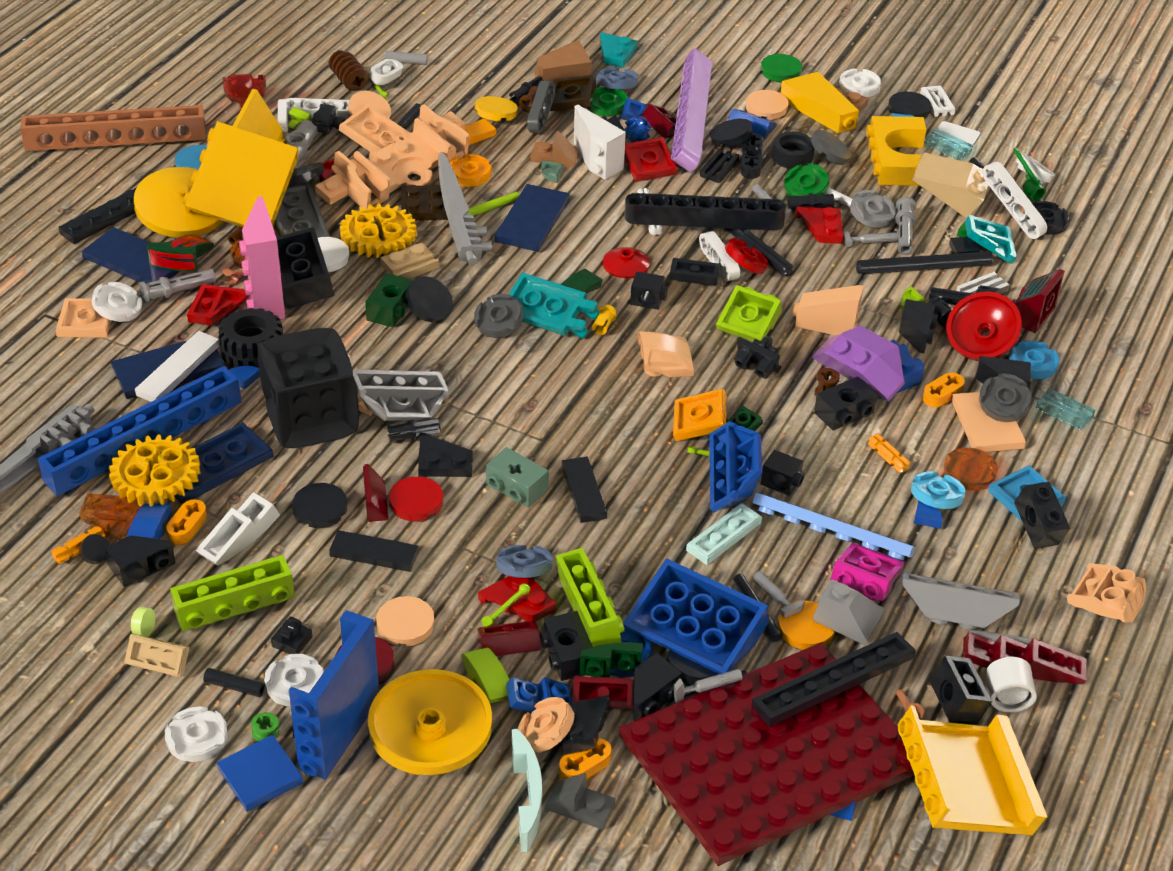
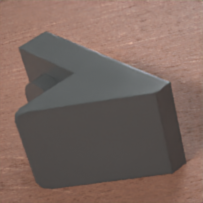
[545,773,616,830]

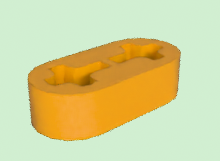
[923,372,965,407]
[166,499,207,545]
[559,738,611,780]

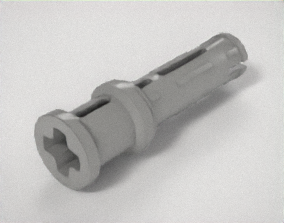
[895,197,916,255]
[139,269,216,303]

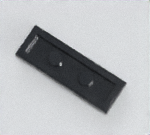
[562,456,607,523]
[329,530,419,572]

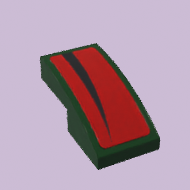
[169,235,214,258]
[146,242,198,271]

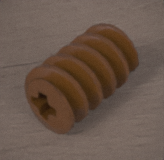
[329,50,369,91]

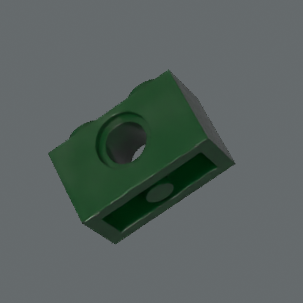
[365,273,413,328]

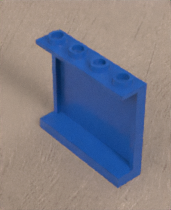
[289,610,379,780]

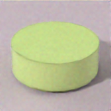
[131,607,155,637]

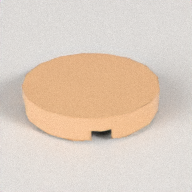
[746,90,789,120]
[348,91,391,118]
[376,596,434,646]
[518,697,574,753]

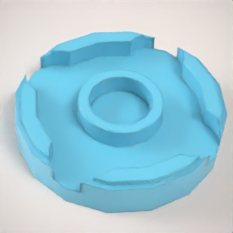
[911,471,965,509]

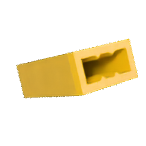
[781,72,859,133]

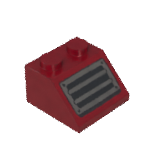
[1012,269,1065,334]

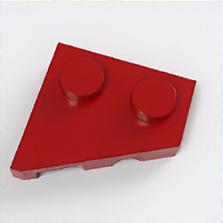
[796,207,843,244]
[187,284,248,325]
[478,576,557,622]

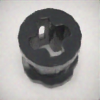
[928,295,953,327]

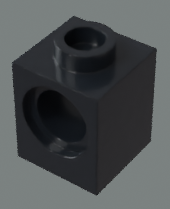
[630,271,668,310]
[760,449,805,496]

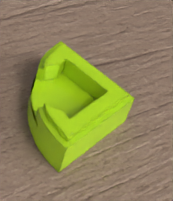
[901,286,926,310]

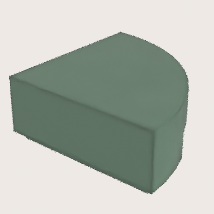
[541,160,564,183]

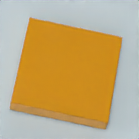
[673,389,727,441]

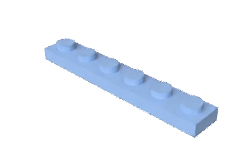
[752,493,916,561]

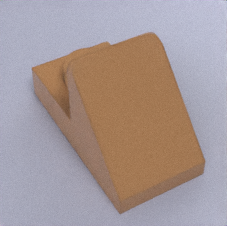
[531,131,578,167]

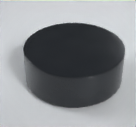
[79,534,109,564]

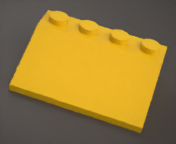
[233,89,286,144]

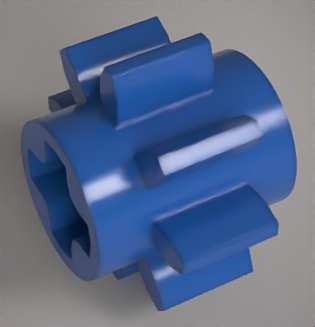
[624,116,651,142]

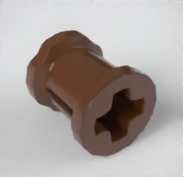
[519,86,538,113]
[814,368,840,396]

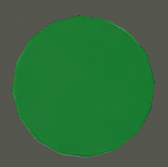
[760,54,802,82]
[587,87,628,117]
[784,163,829,196]

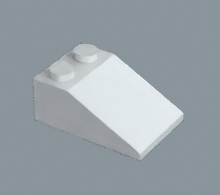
[574,105,626,180]

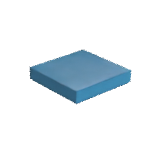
[988,465,1066,521]

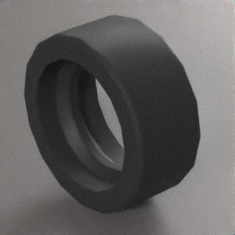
[772,131,814,169]

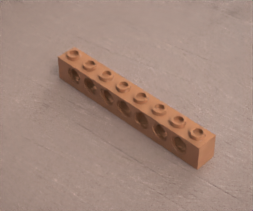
[20,105,206,151]

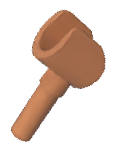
[222,268,244,286]
[896,689,924,720]

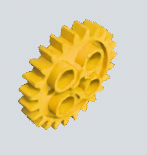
[340,203,417,258]
[109,435,201,506]

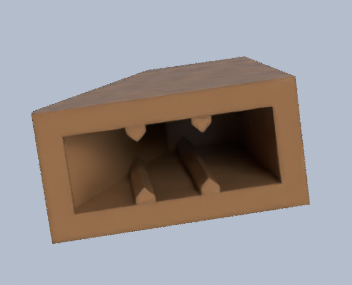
[534,41,591,81]

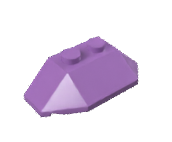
[812,325,905,402]

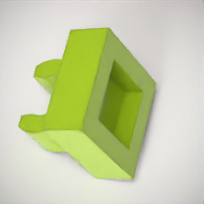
[288,107,312,132]

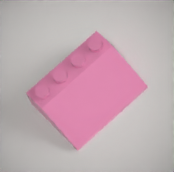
[239,196,285,319]

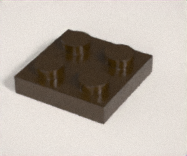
[550,75,597,111]
[401,184,448,221]

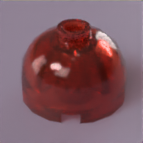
[222,74,266,108]

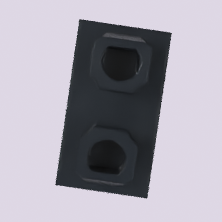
[734,336,782,379]

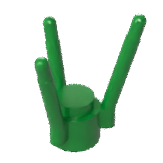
[1001,148,1046,202]

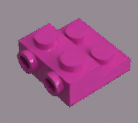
[830,542,905,601]

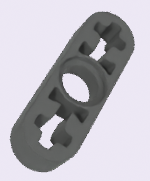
[527,81,555,133]

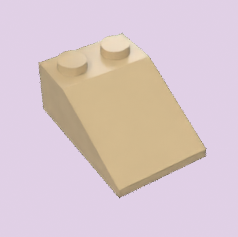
[912,152,989,218]

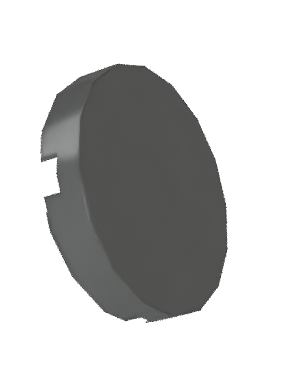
[810,129,851,165]
[474,293,524,338]
[979,373,1032,422]

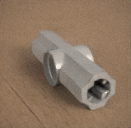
[286,120,317,169]

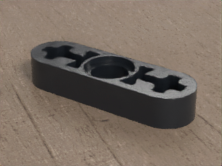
[740,133,763,179]

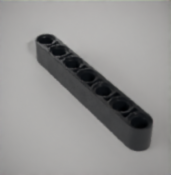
[624,193,786,231]

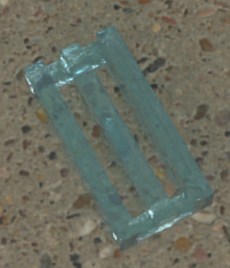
[924,128,973,160]
[1036,388,1095,430]

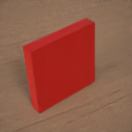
[624,137,678,182]

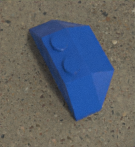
[709,421,762,512]

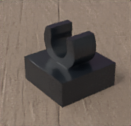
[271,616,313,654]

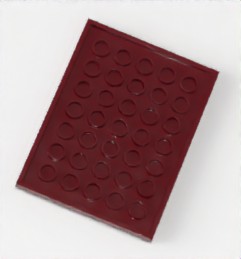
[619,643,914,866]

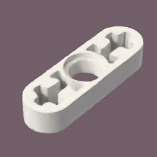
[699,231,740,282]

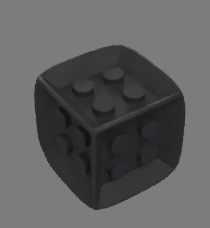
[258,328,359,448]

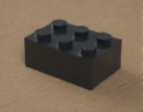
[276,227,335,309]

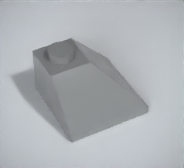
[812,579,885,645]

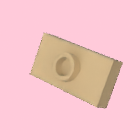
[124,634,190,677]

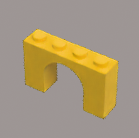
[866,116,926,186]

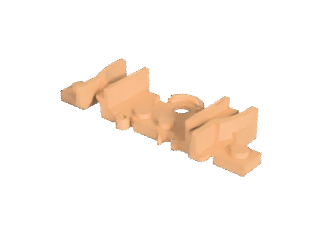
[315,104,470,209]

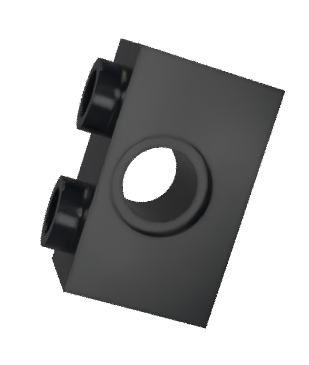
[814,376,877,431]
[1014,481,1071,549]
[540,611,593,681]
[929,655,992,725]

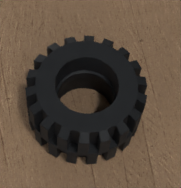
[218,308,283,368]

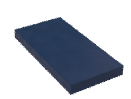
[495,184,569,252]
[81,227,180,283]
[111,340,225,399]
[174,422,274,504]

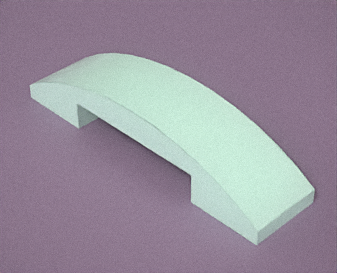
[512,729,542,852]

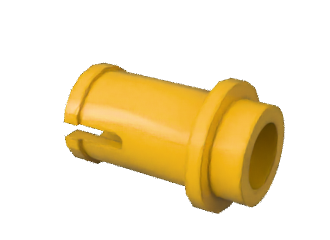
[592,305,617,335]

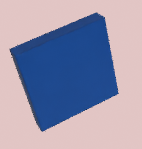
[217,735,303,812]

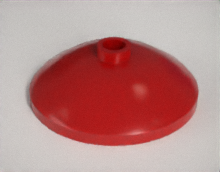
[946,292,1022,361]

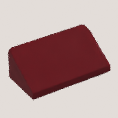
[642,104,676,138]
[363,464,389,522]
[477,620,541,656]
[573,676,634,709]

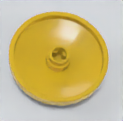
[134,167,223,238]
[368,669,492,775]

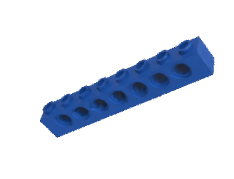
[38,366,242,496]

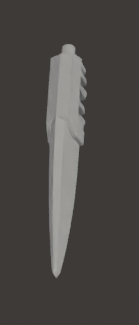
[438,152,492,265]
[0,403,95,493]

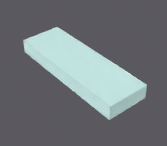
[686,503,762,565]

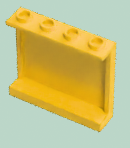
[183,121,299,227]
[897,706,1047,836]

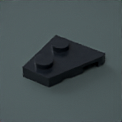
[418,433,473,477]
[561,695,611,755]

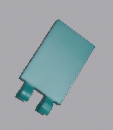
[508,272,600,339]

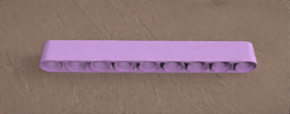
[671,48,712,172]

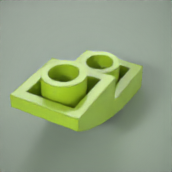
[461,648,510,704]

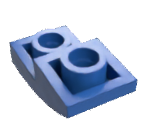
[127,503,172,539]
[506,677,572,712]

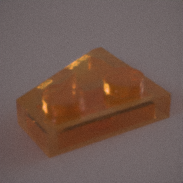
[80,493,143,540]

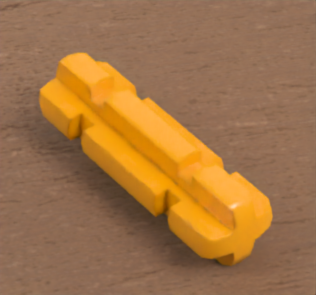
[868,433,911,473]
[51,526,106,564]

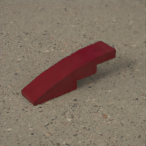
[963,632,1087,684]

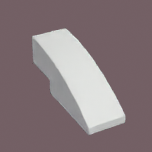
[196,492,280,566]

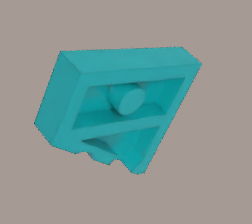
[600,32,638,68]
[965,215,1016,264]

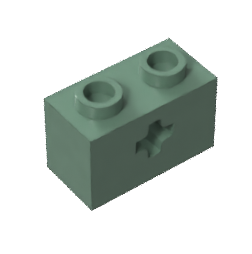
[486,447,549,508]

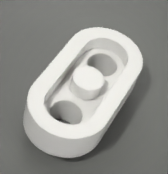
[369,59,403,85]
[1016,153,1055,184]

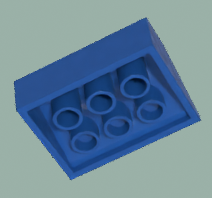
[623,558,768,674]

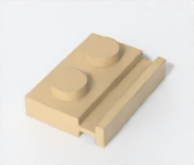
[380,243,439,279]

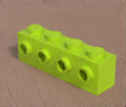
[555,547,624,647]
[170,555,295,632]

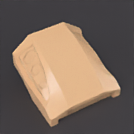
[637,331,694,377]
[1067,563,1147,623]

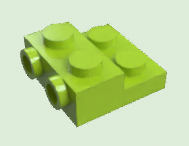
[716,285,782,342]

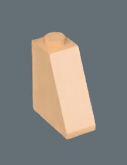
[792,285,864,335]

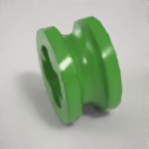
[251,712,280,741]

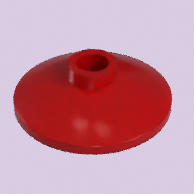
[603,247,650,279]

